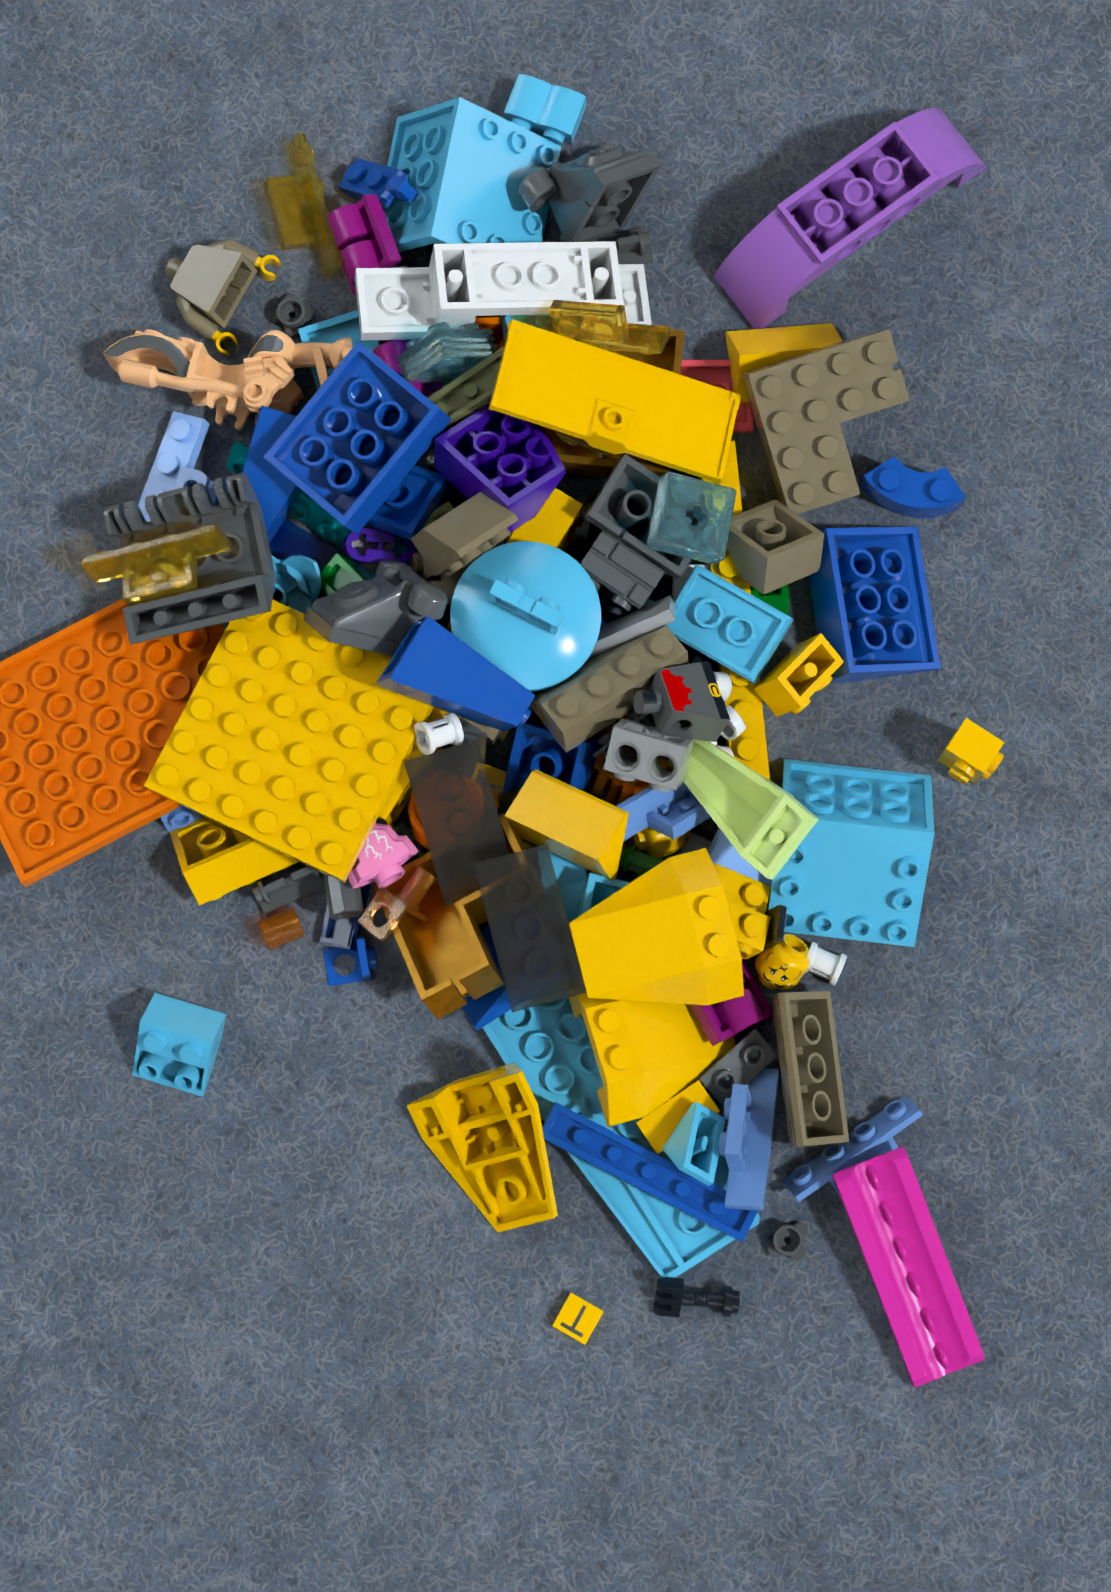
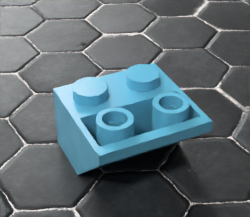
[132,993,226,1097]

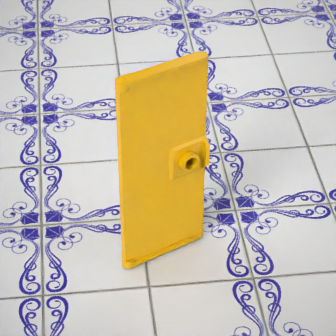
[489,319,741,484]

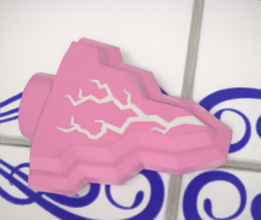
[348,822,418,889]

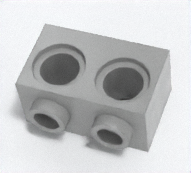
[603,718,694,792]

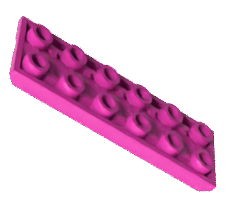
[831,1146,985,1388]

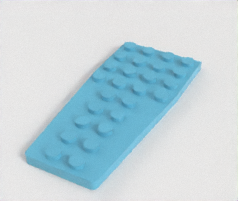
[482,940,760,1278]

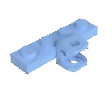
[138,411,218,522]

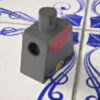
[633,662,730,742]

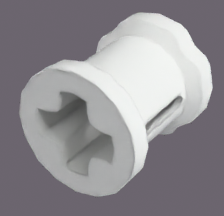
[414,712,464,755]
[805,941,847,986]

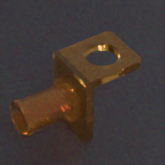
[358,865,438,941]

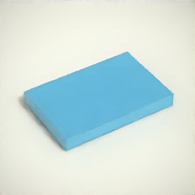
[666,564,793,684]

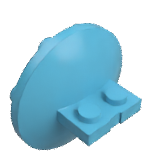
[450,541,601,692]

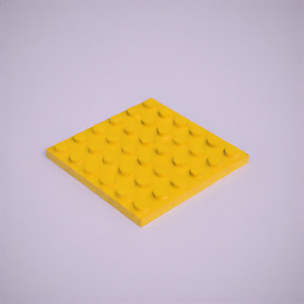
[144,599,434,883]

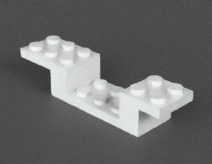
[355,241,652,340]

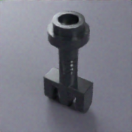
[653,1277,740,1317]

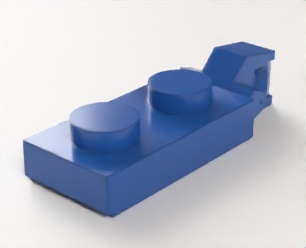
[337,158,418,208]

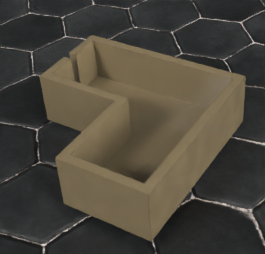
[741,329,910,515]

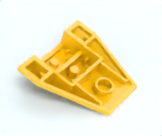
[568,848,744,1005]
[564,977,736,1127]
[407,1063,558,1232]

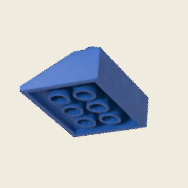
[264,341,452,534]
[808,527,941,683]

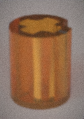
[257,907,305,950]

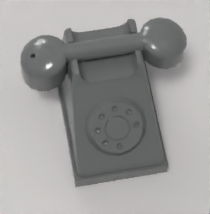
[519,145,661,242]
[584,454,717,579]
[304,560,448,656]

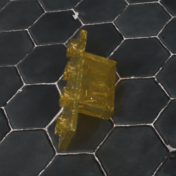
[263,133,343,279]
[527,300,671,355]
[80,525,230,606]

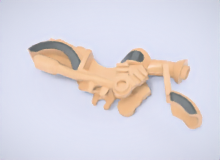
[103,329,353,430]

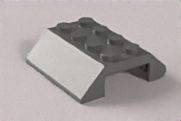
[104,472,276,645]

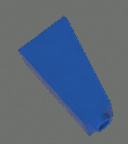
[242,406,303,544]
[376,616,536,731]

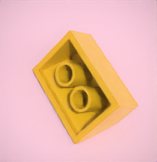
[170,817,299,906]

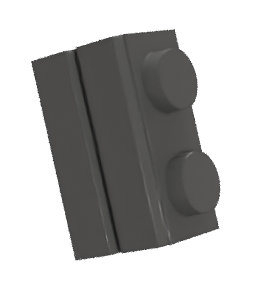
[580,530,665,612]

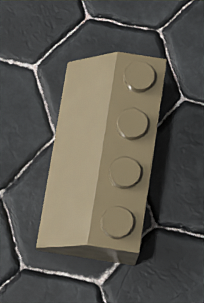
[530,625,689,753]
[772,991,849,1149]

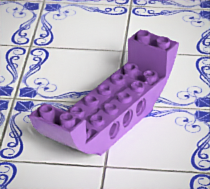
[714,108,987,329]

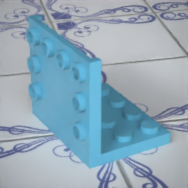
[381,97,561,252]
[767,759,935,947]

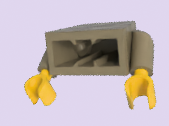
[166,239,281,356]

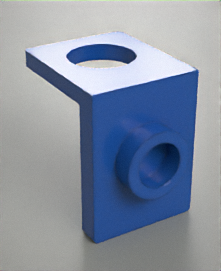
[323,938,378,986]

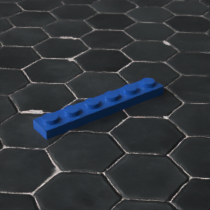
[542,1102,758,1242]

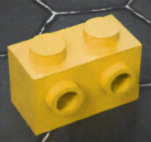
[754,633,844,717]
[938,718,1005,784]

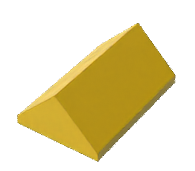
[725,323,843,403]
[505,769,629,881]

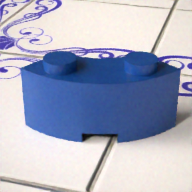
[860,456,966,518]

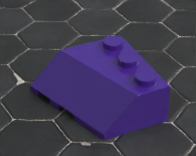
[434,404,565,533]

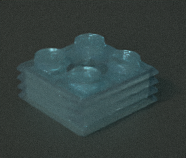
[396,322,497,383]
[647,472,736,565]

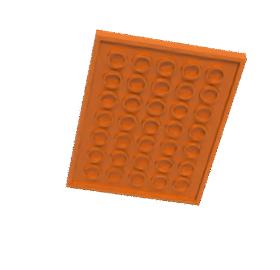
[0,594,225,888]

